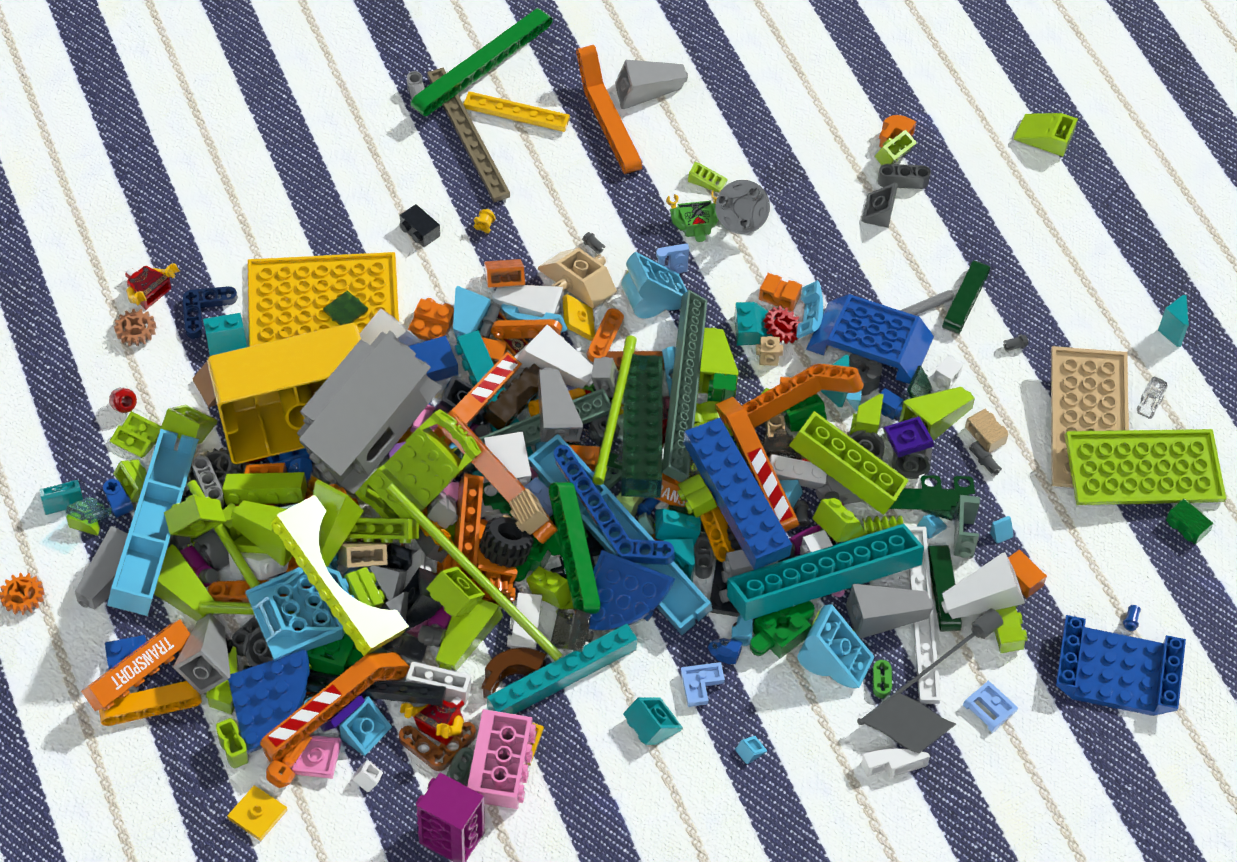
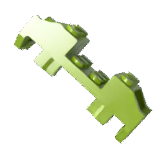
[355,409,481,518]

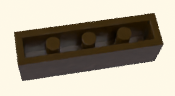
[484,363,542,430]

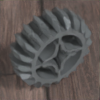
[190,448,243,489]

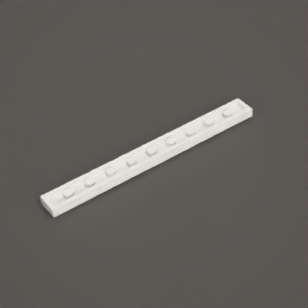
[908,527,941,704]

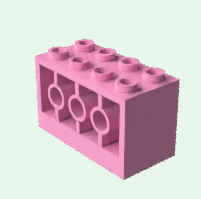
[467,709,536,809]

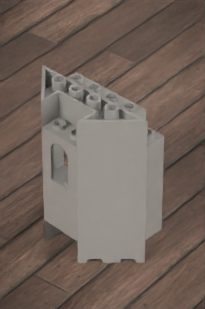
[297,331,443,494]

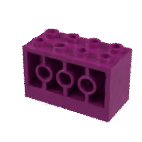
[416,772,485,862]

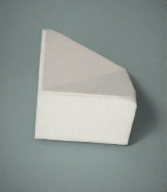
[352,760,383,792]

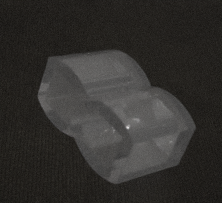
[1137,376,1168,419]

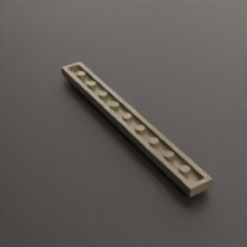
[427,67,510,202]

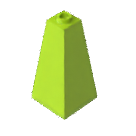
[698,328,738,397]
[899,387,975,441]
[313,479,364,567]
[231,500,293,566]
[154,544,214,621]
[435,599,503,671]

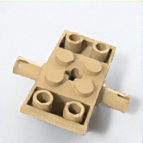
[538,248,617,309]

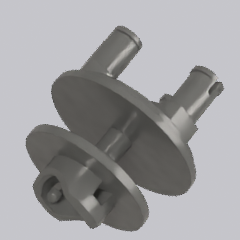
[715,180,770,234]

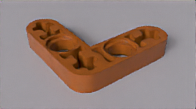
[399,722,476,771]

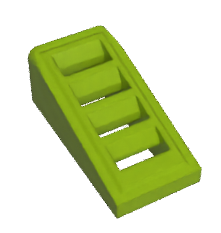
[688,162,728,193]

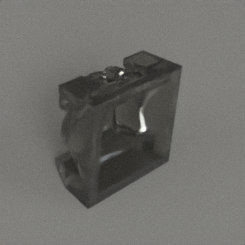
[763,429,801,460]
[550,609,594,652]

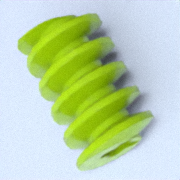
[862,516,903,535]

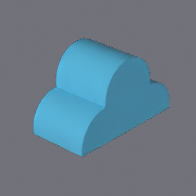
[621,252,687,319]
[797,604,874,688]

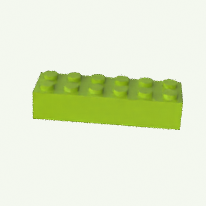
[789,411,909,515]

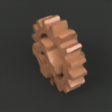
[114,309,156,346]

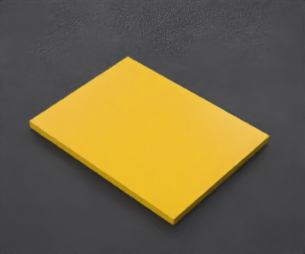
[248,252,399,347]

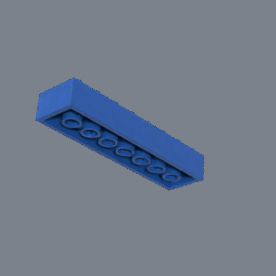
[683,418,792,570]

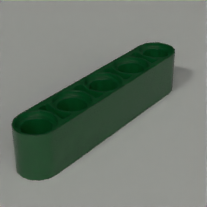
[942,260,991,334]
[928,545,962,632]

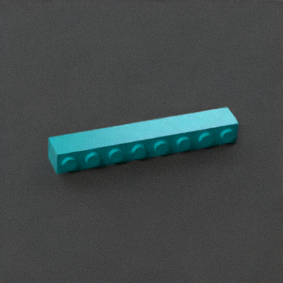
[455,330,533,467]
[486,624,638,714]

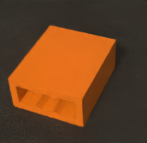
[484,259,525,288]

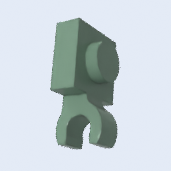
[638,512,655,535]

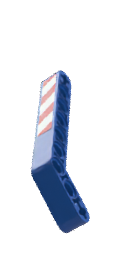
[554,445,675,565]

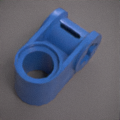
[103,479,135,518]

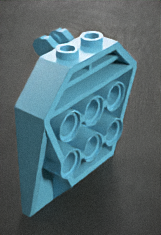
[245,567,354,662]

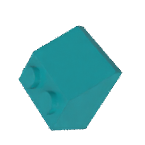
[734,302,773,346]
[203,312,247,356]
[655,509,701,545]
[623,697,683,745]

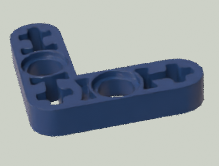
[183,286,238,339]

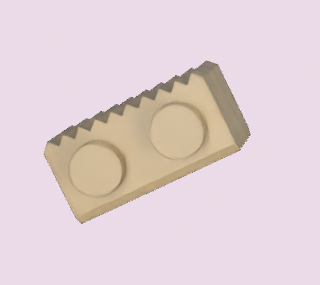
[965,408,1008,453]
[509,489,549,535]

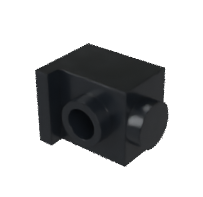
[384,543,412,571]

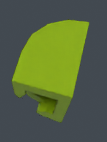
[66,509,100,536]

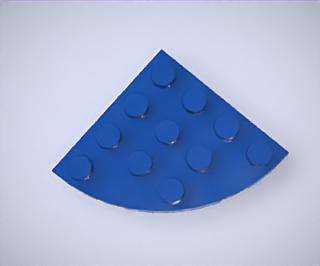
[572,550,675,631]
[228,649,309,754]

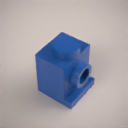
[880,388,904,420]

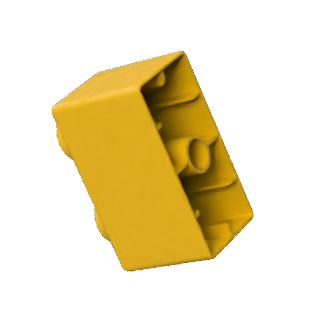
[207,323,361,464]

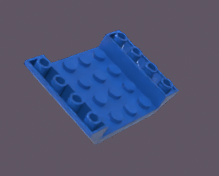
[806,294,934,385]
[1056,615,1186,716]

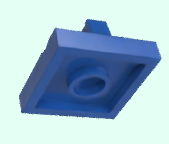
[104,635,146,670]

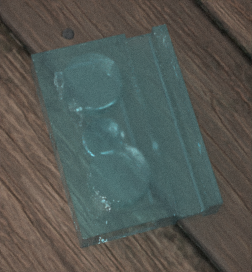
[66,497,112,524]

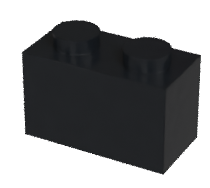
[399,204,440,247]

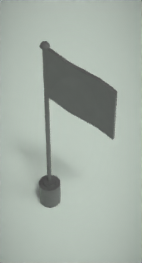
[857,608,1003,753]

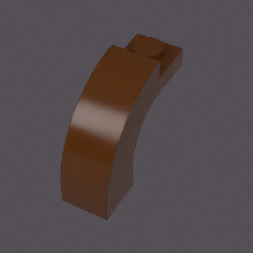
[481,648,547,699]

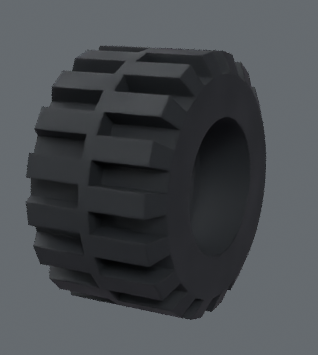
[479,516,534,568]

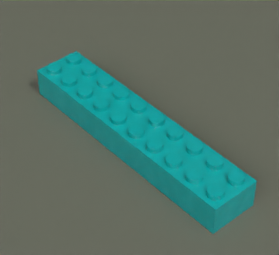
[727,524,924,621]

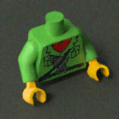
[666,190,721,242]

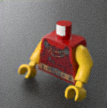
[125,263,180,310]
[400,696,465,746]

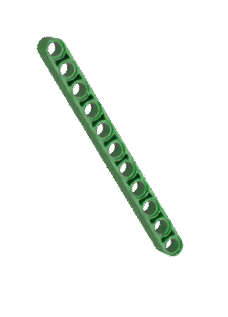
[410,8,553,116]

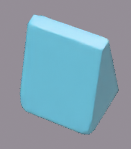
[846,390,862,411]
[917,513,947,539]
[990,516,1013,543]
[735,736,767,764]

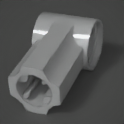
[407,71,425,99]

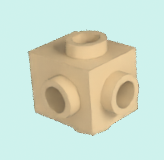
[756,336,783,366]

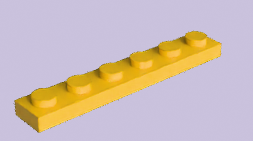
[463,91,570,132]

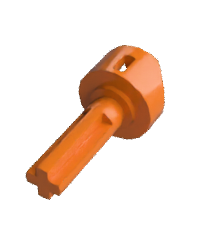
[266,736,312,788]

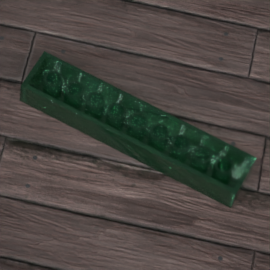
[621,354,663,498]

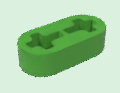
[872,660,892,698]

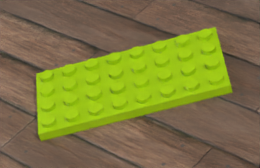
[1064,429,1226,505]

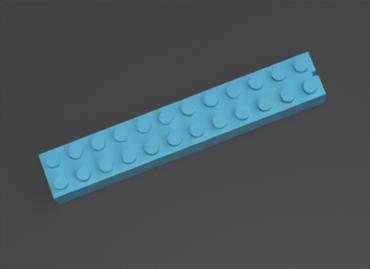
[107,429,199,616]
[528,434,712,635]

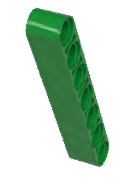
[549,482,600,615]

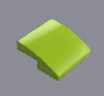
[109,411,161,458]

